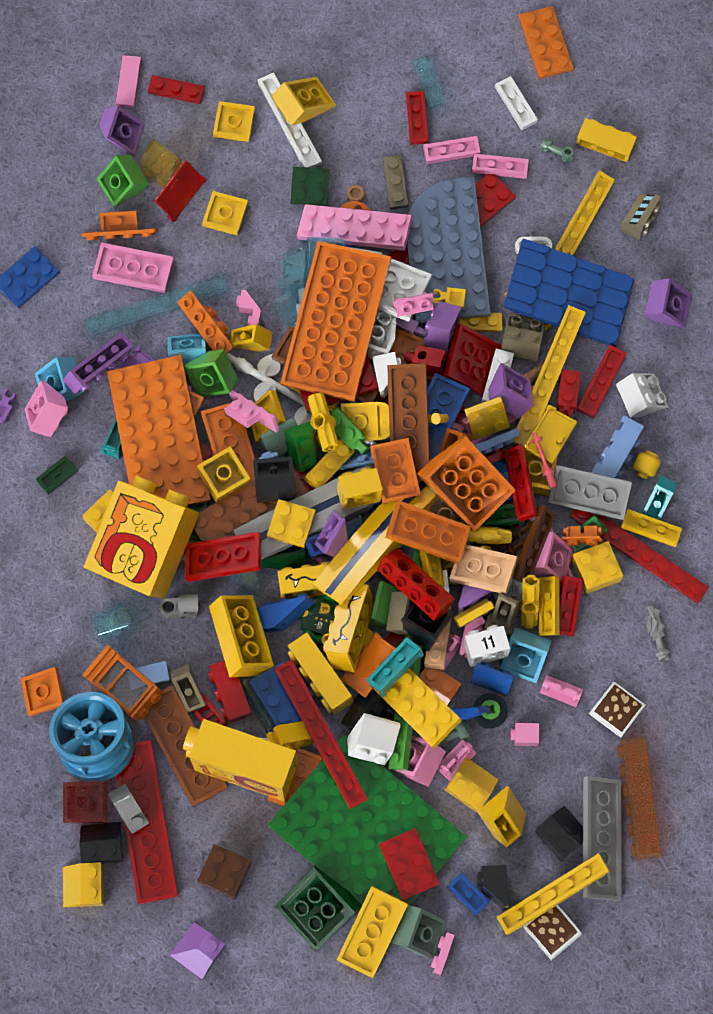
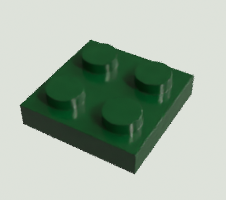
[290,167,330,206]

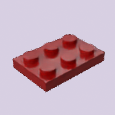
[378,828,440,901]

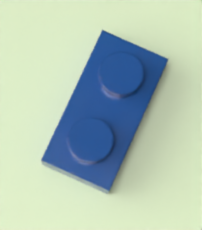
[447,872,490,916]

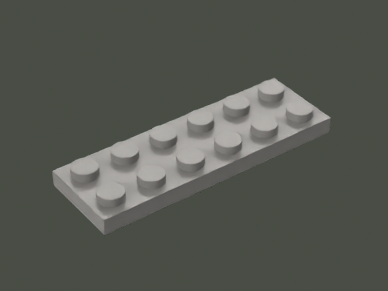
[583,776,621,901]

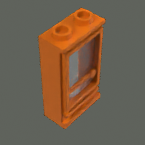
[82,645,163,722]

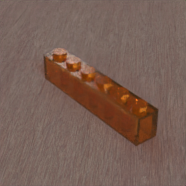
[617,737,661,861]

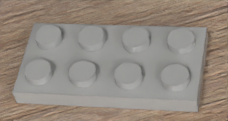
[548,465,633,520]

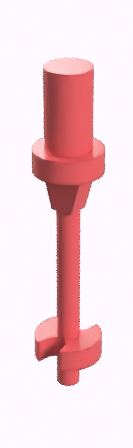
[531,432,557,489]

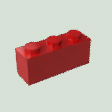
[208,660,252,723]

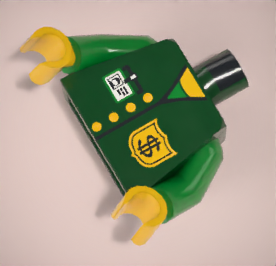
[298,594,338,645]

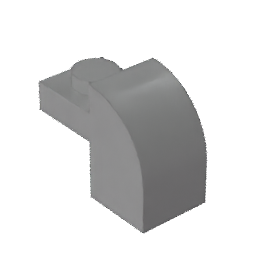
[108,784,149,834]

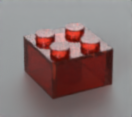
[63,781,107,824]

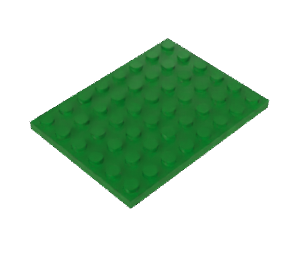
[267,734,467,906]

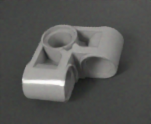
[160,594,198,619]

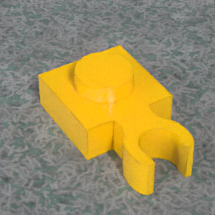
[433,287,466,309]

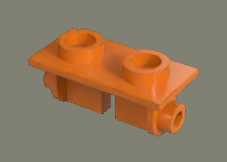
[561,525,603,546]

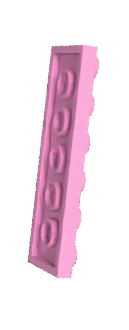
[297,204,413,250]

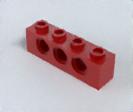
[377,548,455,620]

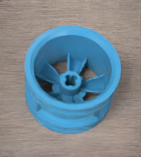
[49,692,135,782]

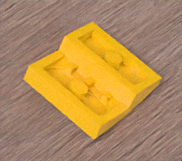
[453,598,494,628]

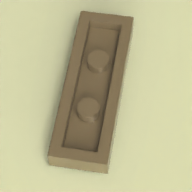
[383,155,408,209]

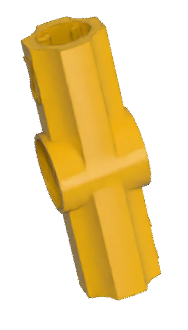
[308,392,339,452]
[521,575,540,629]

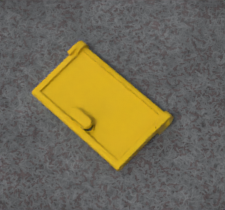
[524,405,577,465]

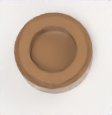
[346,185,365,202]

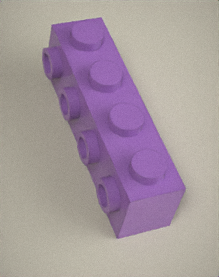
[63,332,134,395]

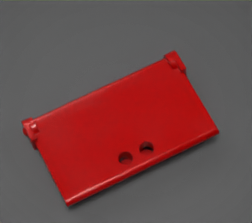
[154,160,207,223]

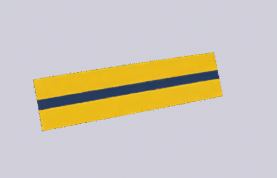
[313,480,439,605]

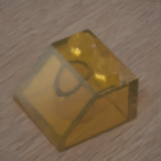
[140,138,182,188]

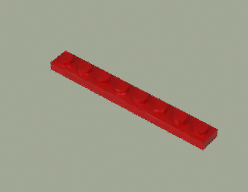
[570,509,709,604]
[274,660,368,809]

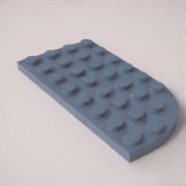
[407,177,490,323]

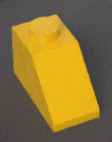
[230,324,273,352]

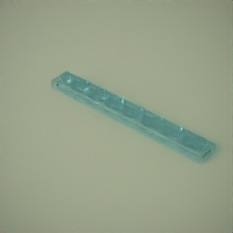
[83,274,231,339]

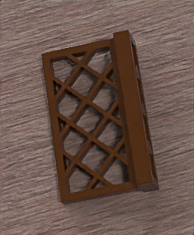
[495,505,556,583]

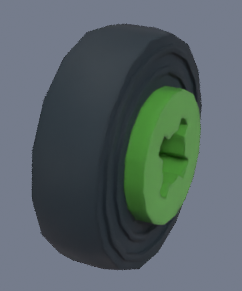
[473,693,508,729]

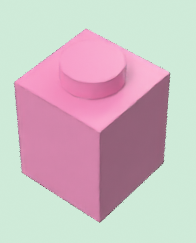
[510,723,539,746]

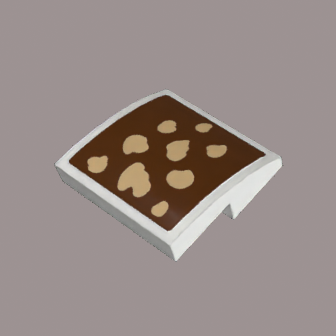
[589,682,645,738]
[523,905,582,961]

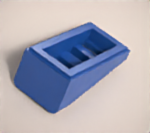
[450,706,490,722]

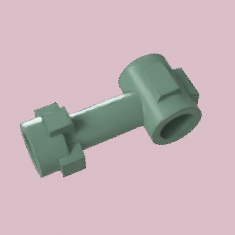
[541,138,575,162]
[438,721,471,749]

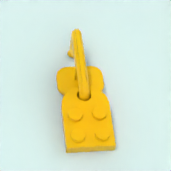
[341,402,449,441]

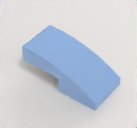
[127,661,170,691]

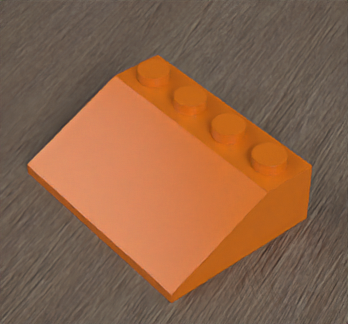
[417,436,516,532]

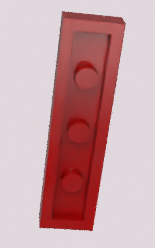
[577,345,627,419]
[505,444,538,522]

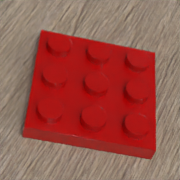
[443,323,502,397]

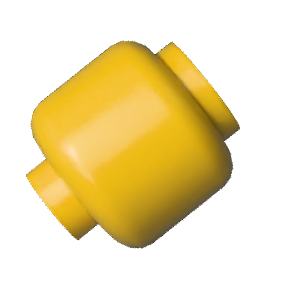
[633,450,661,480]

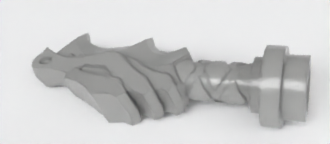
[646,606,670,662]

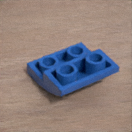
[470,662,514,697]

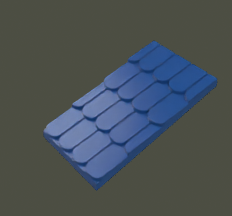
[504,239,634,347]

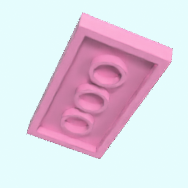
[92,242,174,293]

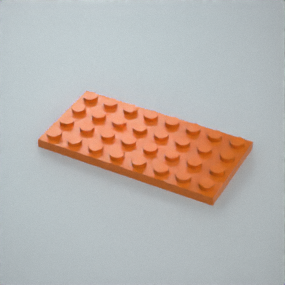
[280,241,391,402]
[107,355,211,506]

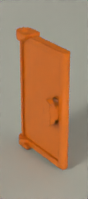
[340,632,396,698]

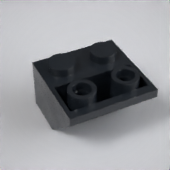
[253,456,296,503]
[341,693,395,731]

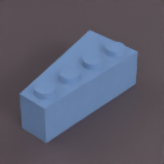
[592,415,644,479]

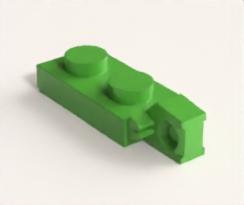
[330,407,370,454]

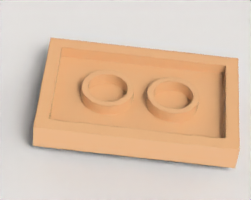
[449,545,518,595]

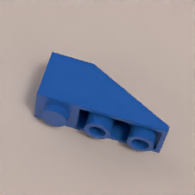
[257,594,316,633]

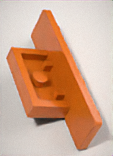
[81,210,157,240]
[178,291,234,355]

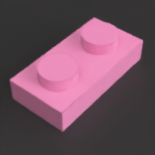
[431,933,454,976]

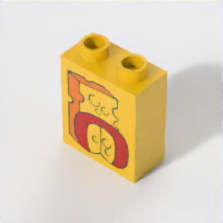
[84,475,200,599]
[183,719,298,802]

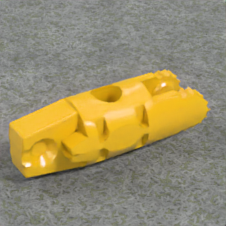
[467,526,512,544]

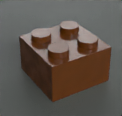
[197,844,252,900]

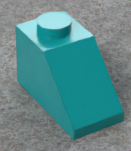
[642,475,678,520]

